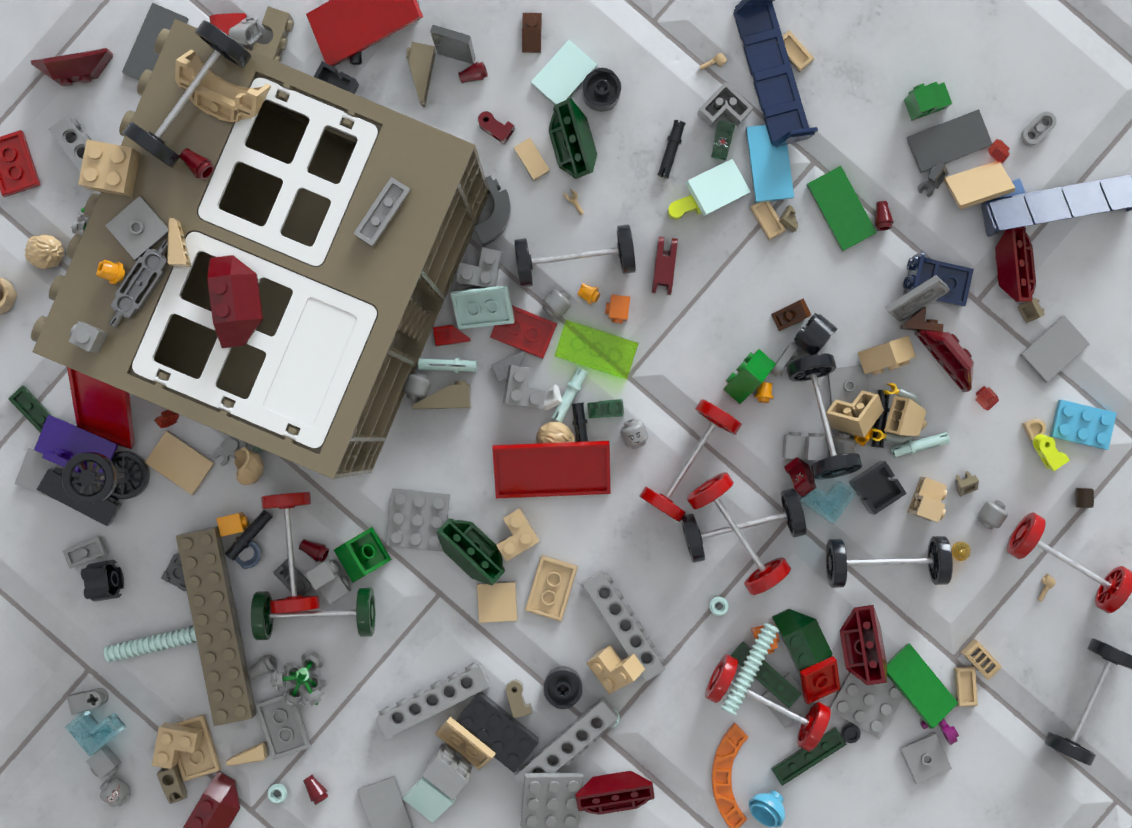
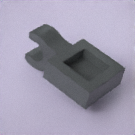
[918,162,949,197]

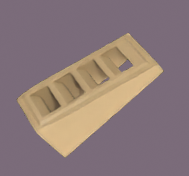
[167,218,191,267]
[960,639,1002,680]
[226,742,269,766]

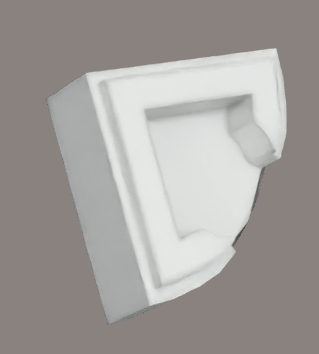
[543,385,562,411]

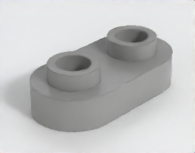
[1021,112,1056,146]
[770,341,799,376]

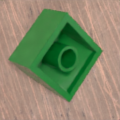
[334,527,392,583]

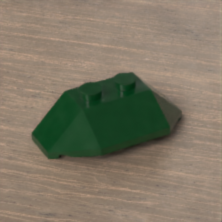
[548,98,597,179]
[436,518,505,586]
[772,609,833,678]

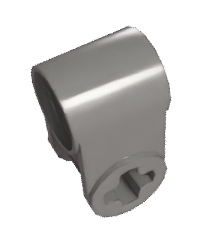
[229,17,263,45]
[67,688,108,715]

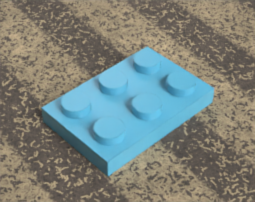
[1050,400,1117,450]

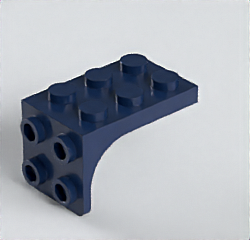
[903,252,974,307]

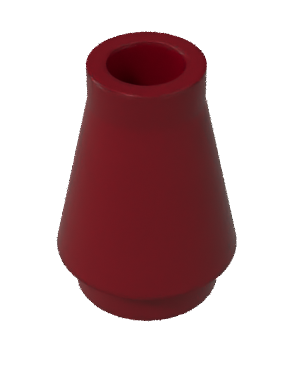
[458,61,488,84]
[180,148,214,180]
[874,201,894,231]
[299,539,329,562]
[303,774,328,805]

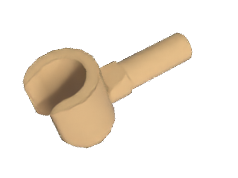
[700,53,727,70]
[563,189,584,215]
[1038,574,1056,602]

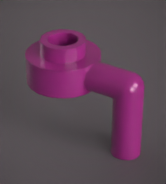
[920,718,959,745]

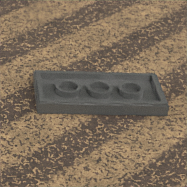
[122,3,189,80]
[430,25,476,64]
[907,109,993,173]

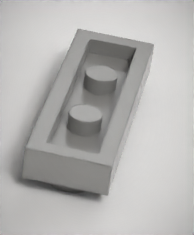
[353,177,411,247]

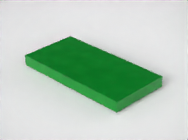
[806,166,877,251]
[887,643,958,729]

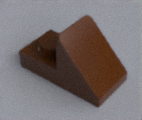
[522,13,542,53]
[771,298,812,331]
[900,307,944,332]

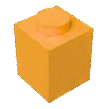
[216,512,249,537]

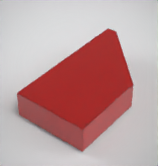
[433,325,471,347]

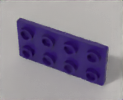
[34,415,118,473]

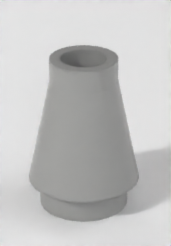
[248,655,278,679]

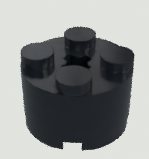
[582,68,621,112]
[794,313,838,356]
[81,560,124,602]
[544,666,582,709]

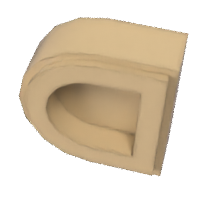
[1022,419,1046,441]

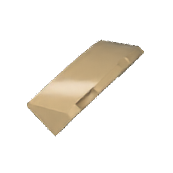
[175,50,271,122]

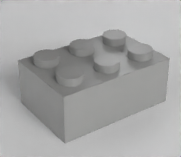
[422,744,472,800]

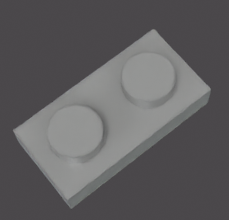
[63,536,108,569]

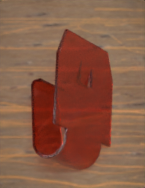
[988,139,1010,163]
[975,386,999,411]
[154,410,179,428]

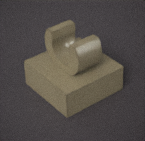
[1017,298,1045,323]
[956,471,979,497]

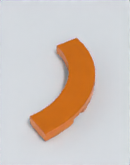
[711,722,749,828]

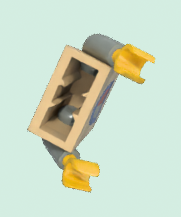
[870,383,927,443]

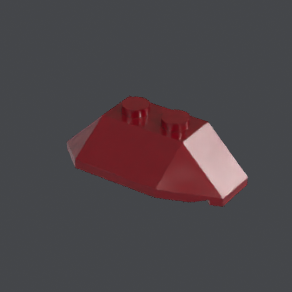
[31,48,113,86]
[995,227,1036,302]
[207,255,263,348]
[915,330,974,392]
[840,605,887,686]
[183,771,240,828]
[575,771,655,815]

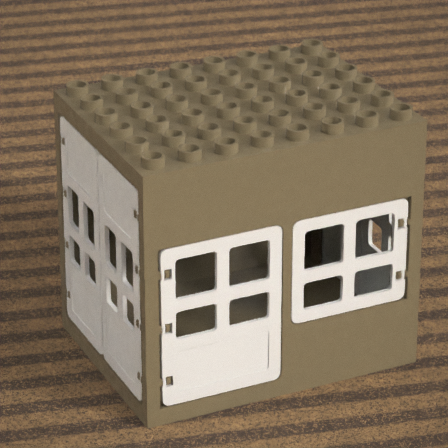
[31,19,490,479]

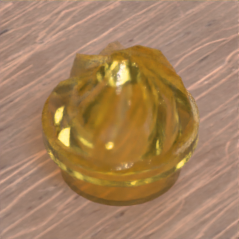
[951,542,971,561]

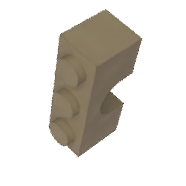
[252,6,294,63]

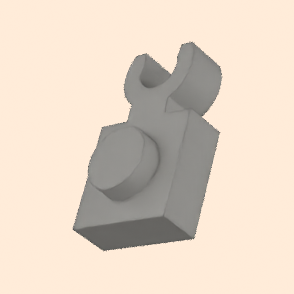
[213,435,248,466]

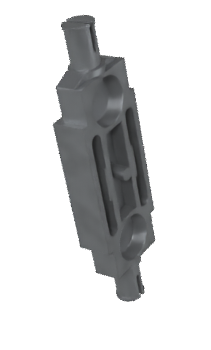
[108,239,168,328]

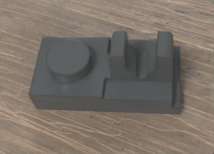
[273,559,313,596]

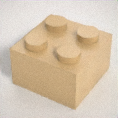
[78,139,141,198]

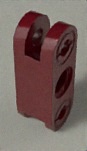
[652,236,678,295]

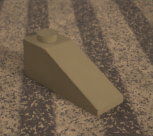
[406,42,436,107]
[412,381,471,409]

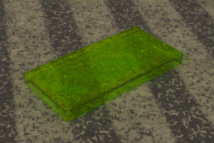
[554,320,639,380]

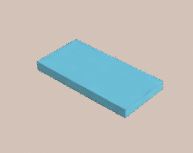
[746,125,794,203]

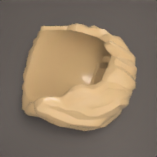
[25,234,65,269]
[536,422,575,443]
[234,447,264,485]

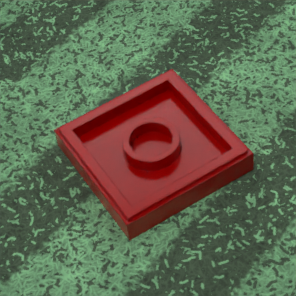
[800,656,840,705]

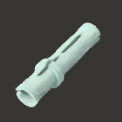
[418,358,477,373]
[552,367,589,423]
[890,432,950,458]

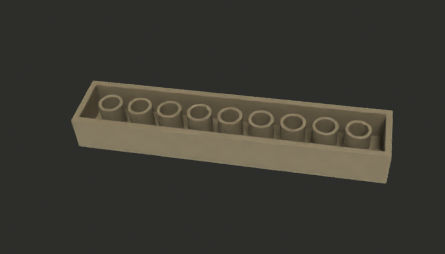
[176,526,257,726]

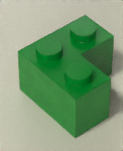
[904,82,952,121]
[723,349,776,404]

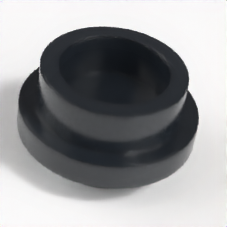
[841,723,861,743]

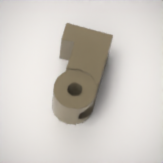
[506,679,533,719]
[157,764,187,804]

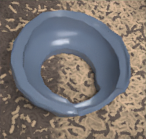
[232,540,261,569]

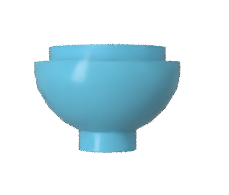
[748,791,785,828]

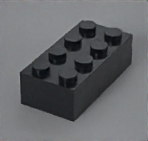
[455,692,539,773]

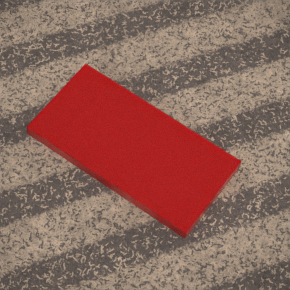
[306,0,423,67]
[67,367,135,449]
[492,441,611,499]

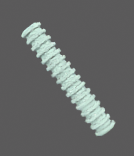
[721,623,779,715]
[104,626,197,663]

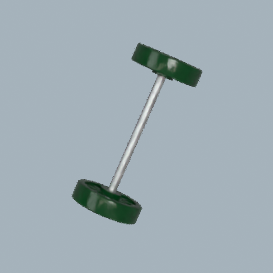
[251,588,376,640]

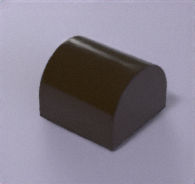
[1076,488,1094,508]

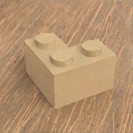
[857,335,916,375]
[826,390,884,437]
[907,477,947,523]
[496,508,540,562]
[587,645,645,694]
[152,722,203,769]

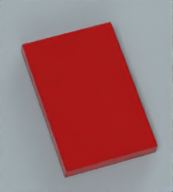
[0,130,41,197]
[490,305,557,359]

